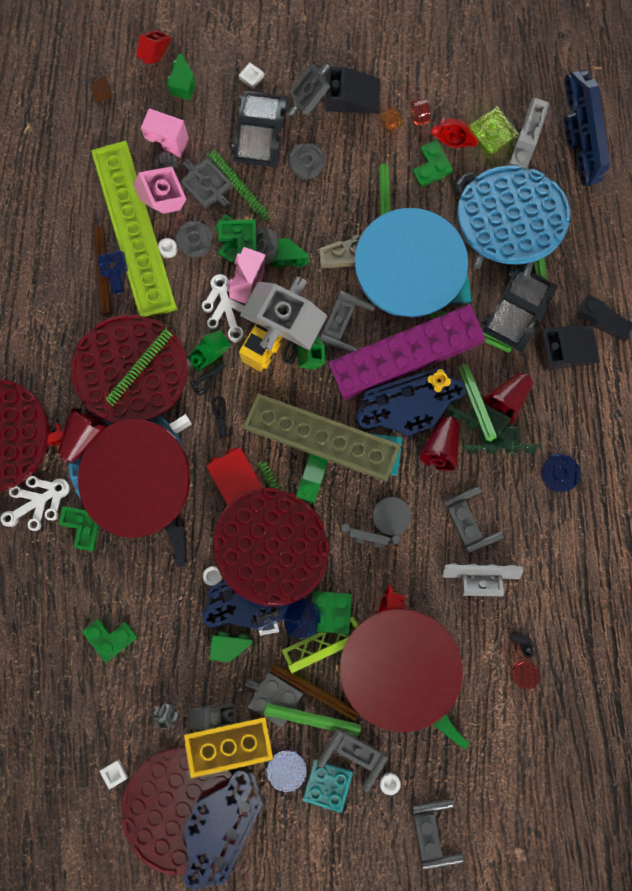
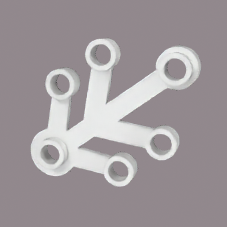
[202,274,245,343]
[1,476,70,531]

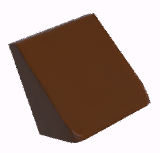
[91,76,112,102]

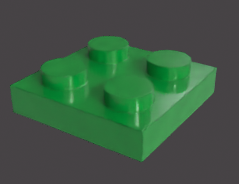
[309,591,352,635]

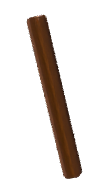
[93,226,111,316]
[270,663,359,720]

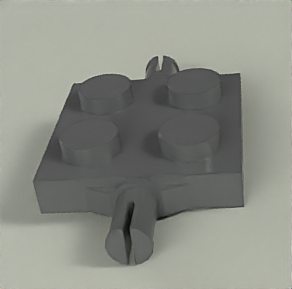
[287,61,331,116]
[180,158,232,210]
[245,671,303,728]

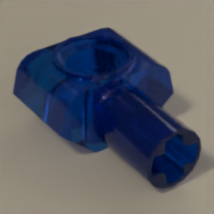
[97,251,128,294]

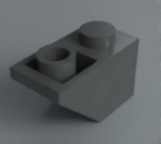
[190,704,237,730]

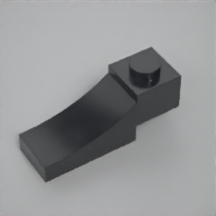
[576,295,632,342]
[163,516,187,567]

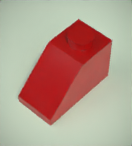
[136,30,172,65]

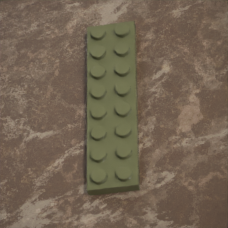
[243,394,401,482]

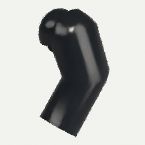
[453,171,475,194]
[510,631,535,658]

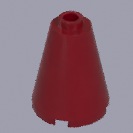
[483,373,533,424]
[58,407,107,463]
[419,416,459,471]

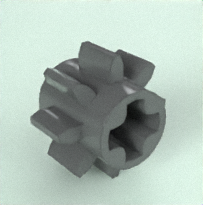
[154,152,178,171]
[153,704,179,730]

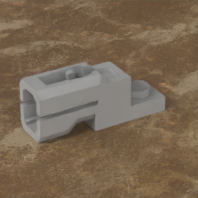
[509,98,549,169]

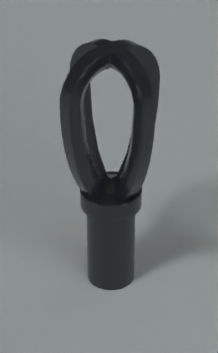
[282,340,297,364]
[192,362,226,396]
[211,396,227,437]

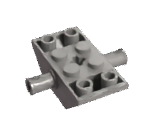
[240,276,327,351]

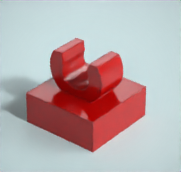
[47,423,64,446]

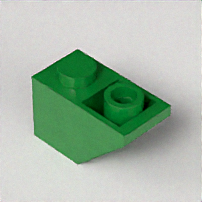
[166,53,196,100]
[271,238,309,269]
[188,330,231,372]
[297,336,325,370]
[209,631,254,662]

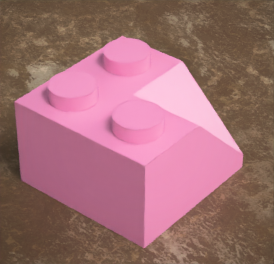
[141,109,189,158]
[133,167,187,214]
[227,247,265,304]

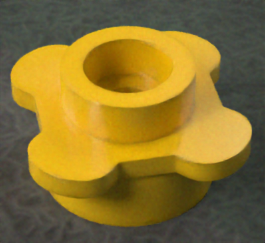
[428,369,451,392]

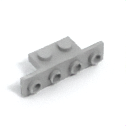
[442,563,524,596]

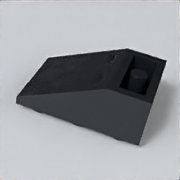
[326,67,380,113]
[537,326,600,371]

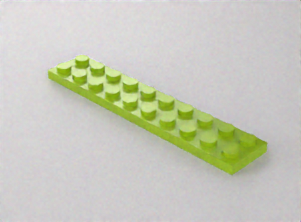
[91,140,177,318]

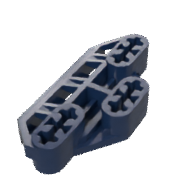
[563,70,610,186]
[355,367,466,437]
[202,581,289,631]
[184,767,263,890]

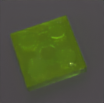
[469,107,519,156]

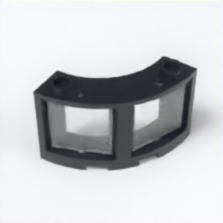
[231,91,288,168]
[482,265,558,352]

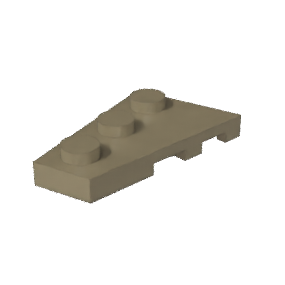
[320,235,362,268]

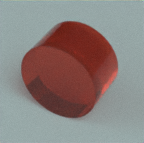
[411,98,431,125]
[511,661,540,689]

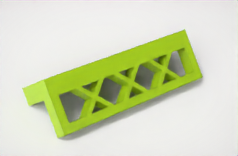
[282,616,358,674]

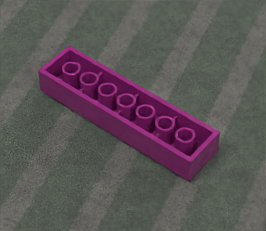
[328,304,486,401]

